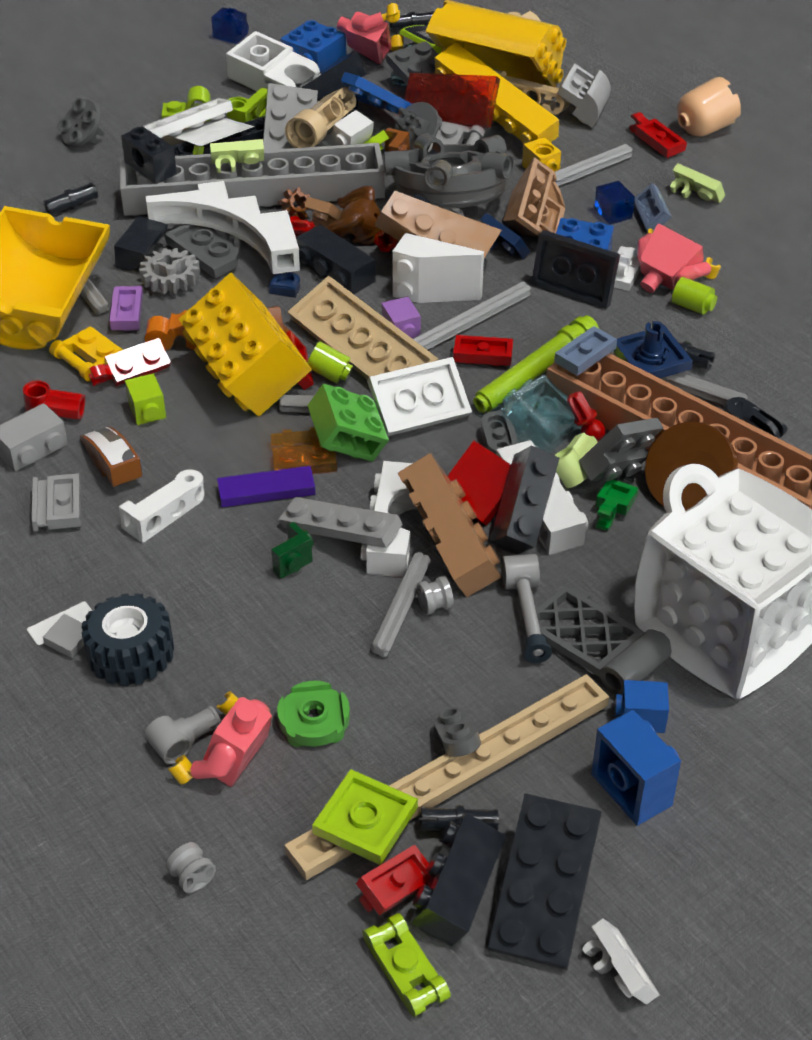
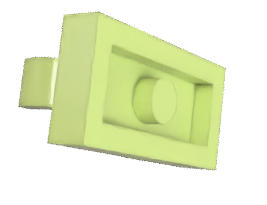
[210,139,264,173]
[670,163,725,203]

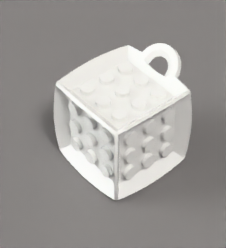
[634,464,812,699]

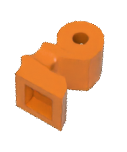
[145,310,196,350]

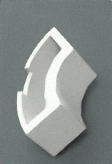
[318,110,374,147]

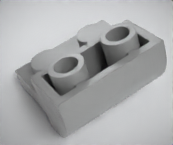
[557,63,611,128]

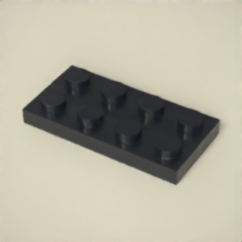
[488,793,602,970]

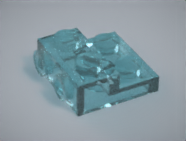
[501,375,577,444]

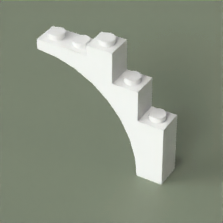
[145,181,300,274]

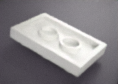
[367,357,472,436]

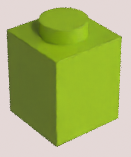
[125,373,166,425]

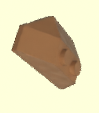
[503,157,565,238]

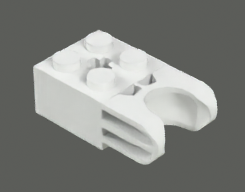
[226,31,320,91]

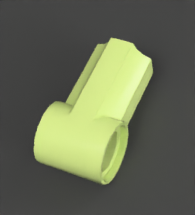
[555,433,598,488]

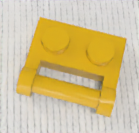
[49,326,123,382]

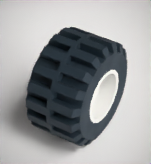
[81,593,174,686]

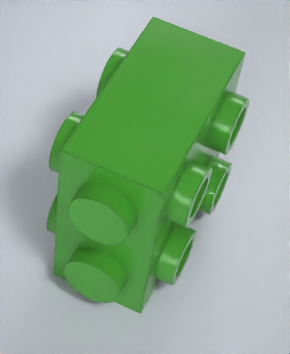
[307,384,389,462]

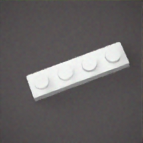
[143,98,233,138]

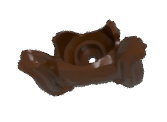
[326,185,381,245]

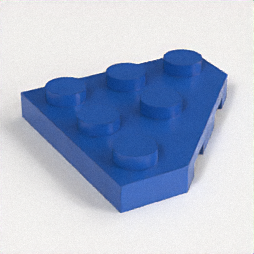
[341,72,412,114]

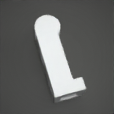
[119,469,204,543]

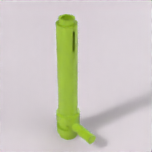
[473,315,599,413]

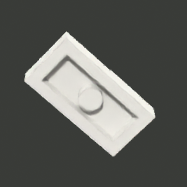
[614,246,641,291]
[583,919,660,1005]

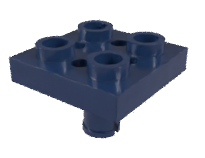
[613,321,693,378]

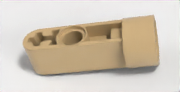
[491,68,570,115]
[285,86,356,148]

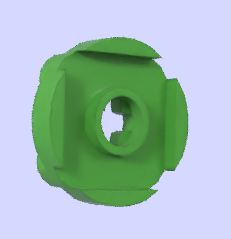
[277,681,350,747]

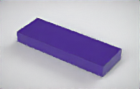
[217,466,316,507]

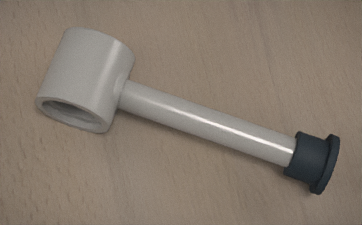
[501,554,552,663]

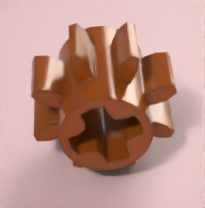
[278,187,310,220]

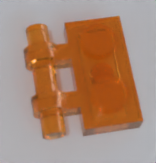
[270,427,337,474]

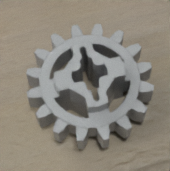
[139,248,200,294]

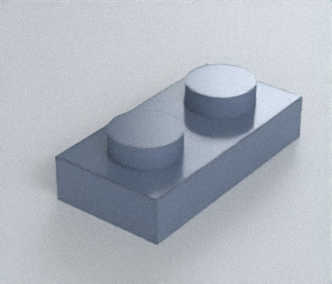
[554,326,617,376]

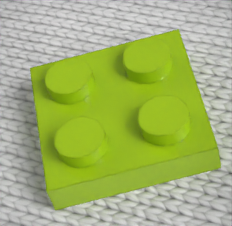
[312,769,418,865]

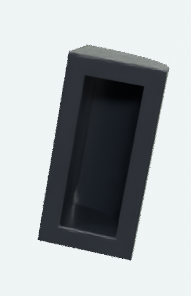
[114,216,168,270]

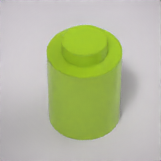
[672,277,718,315]
[307,341,353,383]

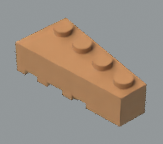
[375,191,502,258]
[398,453,501,597]

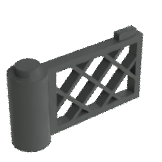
[521,585,672,695]

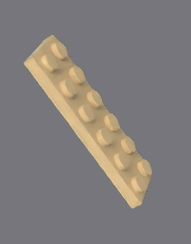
[288,276,439,380]

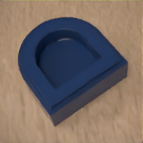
[269,272,300,298]

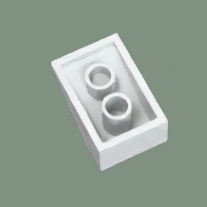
[393,233,484,303]

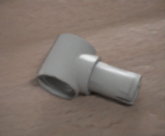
[144,706,220,764]

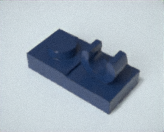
[480,213,530,259]

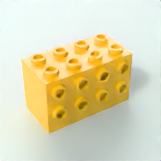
[179,272,312,417]

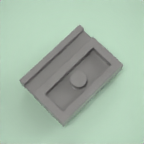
[32,473,81,531]

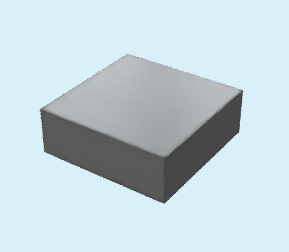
[43,614,84,658]

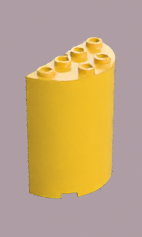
[426,0,566,87]
[0,206,110,350]

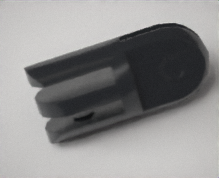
[724,397,788,438]

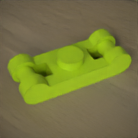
[362,913,451,1017]

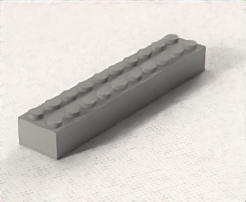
[120,143,385,216]

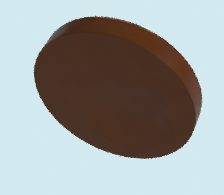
[645,421,738,511]

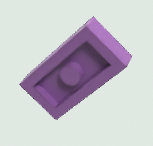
[109,286,143,331]

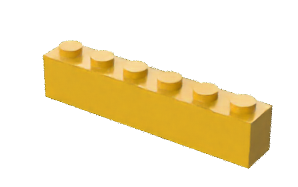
[435,42,559,144]

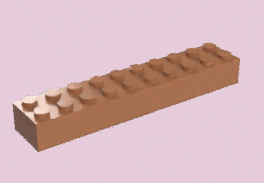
[545,353,812,509]

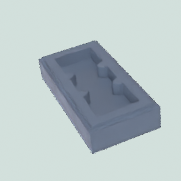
[633,183,672,232]

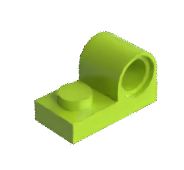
[161,86,211,122]
[226,87,267,123]

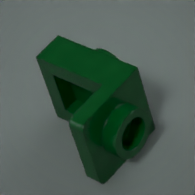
[271,522,314,579]

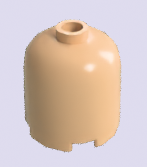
[677,77,741,137]

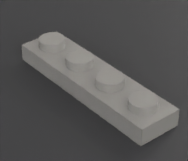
[278,497,402,548]

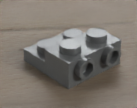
[579,418,664,483]

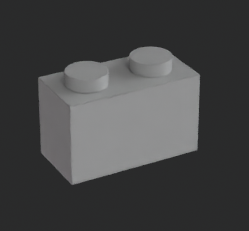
[0,403,68,472]

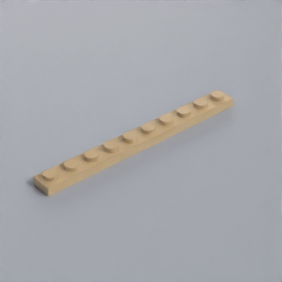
[285,674,609,880]

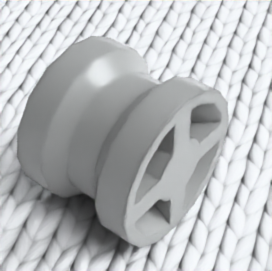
[417,576,454,615]
[166,842,216,893]

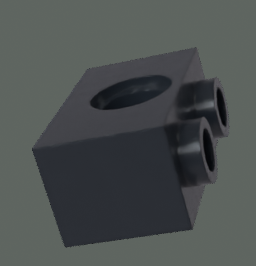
[121,126,177,184]

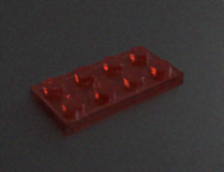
[405,73,500,128]

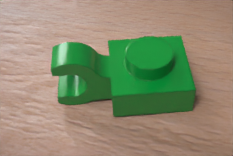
[596,480,638,531]

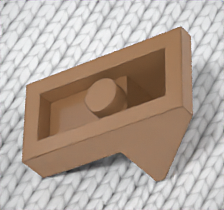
[305,197,342,228]

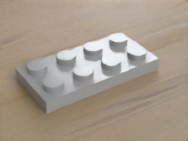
[263,83,318,150]

